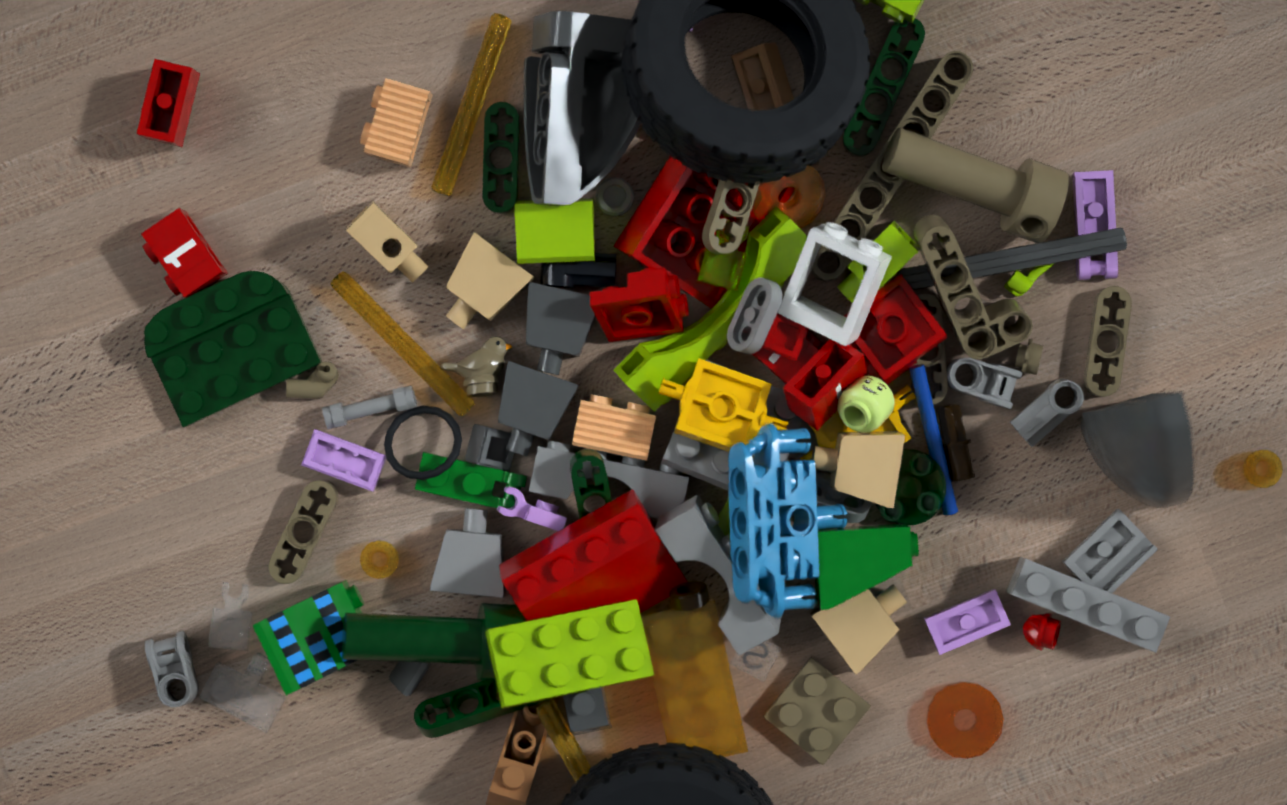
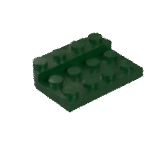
[144,271,322,428]

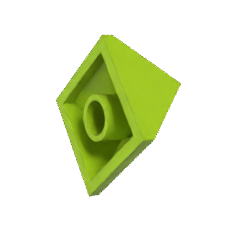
[514,198,595,264]

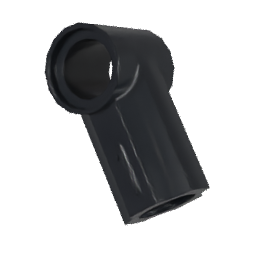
[540,253,617,288]

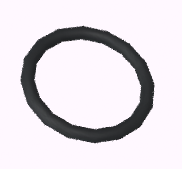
[384,405,462,480]

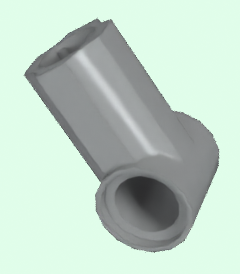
[1010,379,1084,447]

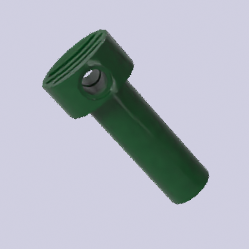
[342,603,524,681]

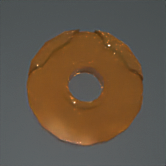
[751,165,825,229]
[926,681,1004,759]

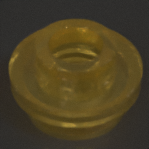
[1243,450,1283,488]
[360,540,399,579]

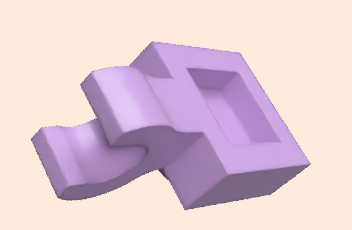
[497,486,567,531]

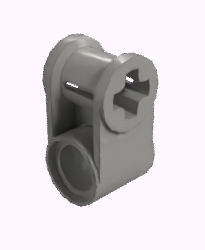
[946,358,1023,410]
[145,630,199,707]

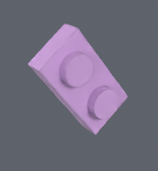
[924,589,1011,655]

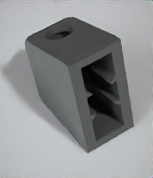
[526,282,596,375]
[498,361,579,456]
[563,687,612,736]

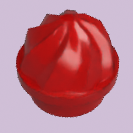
[1023,613,1061,651]

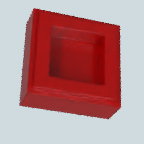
[761,313,809,361]

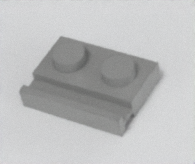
[1062,509,1158,593]

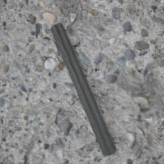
[897,227,1127,290]

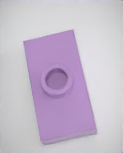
[301,429,386,492]

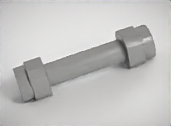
[322,385,417,430]

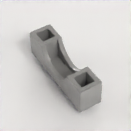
[529,440,689,518]
[655,495,782,656]
[1006,557,1170,653]

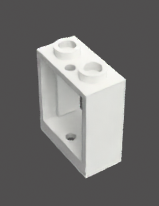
[777,222,892,346]

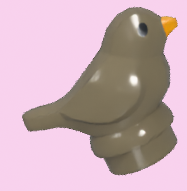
[442,336,512,397]

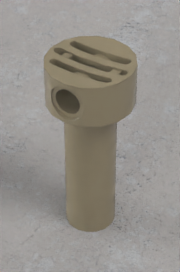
[882,127,1069,244]

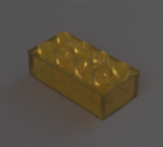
[640,597,748,757]

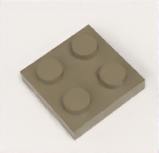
[763,656,871,765]

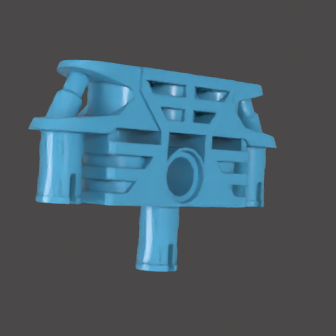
[728,423,847,619]

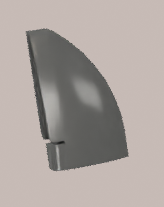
[523,11,641,206]
[1081,391,1194,508]

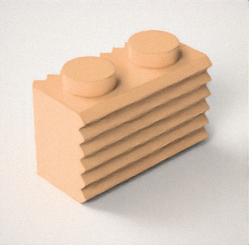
[360,78,433,168]
[572,394,656,461]

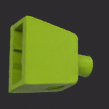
[837,220,919,303]

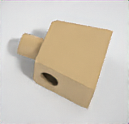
[346,200,428,283]
[446,233,535,330]
[811,431,905,508]
[810,584,907,675]

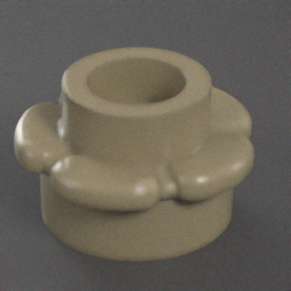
[1015,339,1043,375]

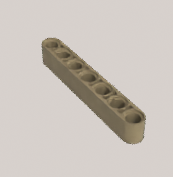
[811,51,973,281]

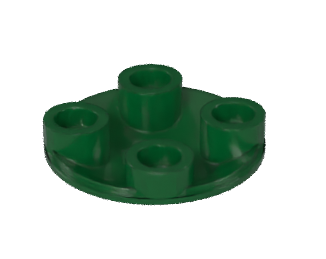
[875,449,946,525]

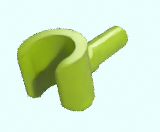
[1004,263,1056,296]

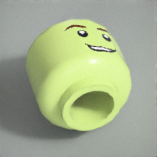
[837,376,895,433]

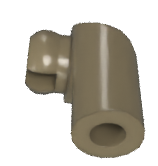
[286,361,339,399]

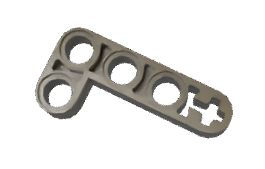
[914,215,1033,360]

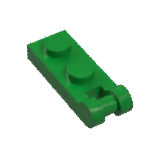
[415,452,528,508]

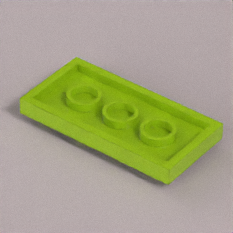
[485,599,654,708]

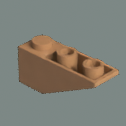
[486,697,558,805]

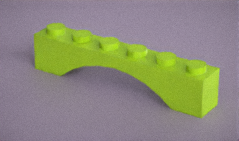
[613,207,808,412]

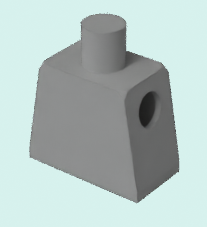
[430,508,506,598]

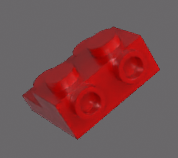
[590,267,689,342]
[844,274,948,385]

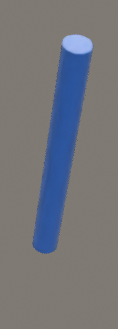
[909,364,958,515]

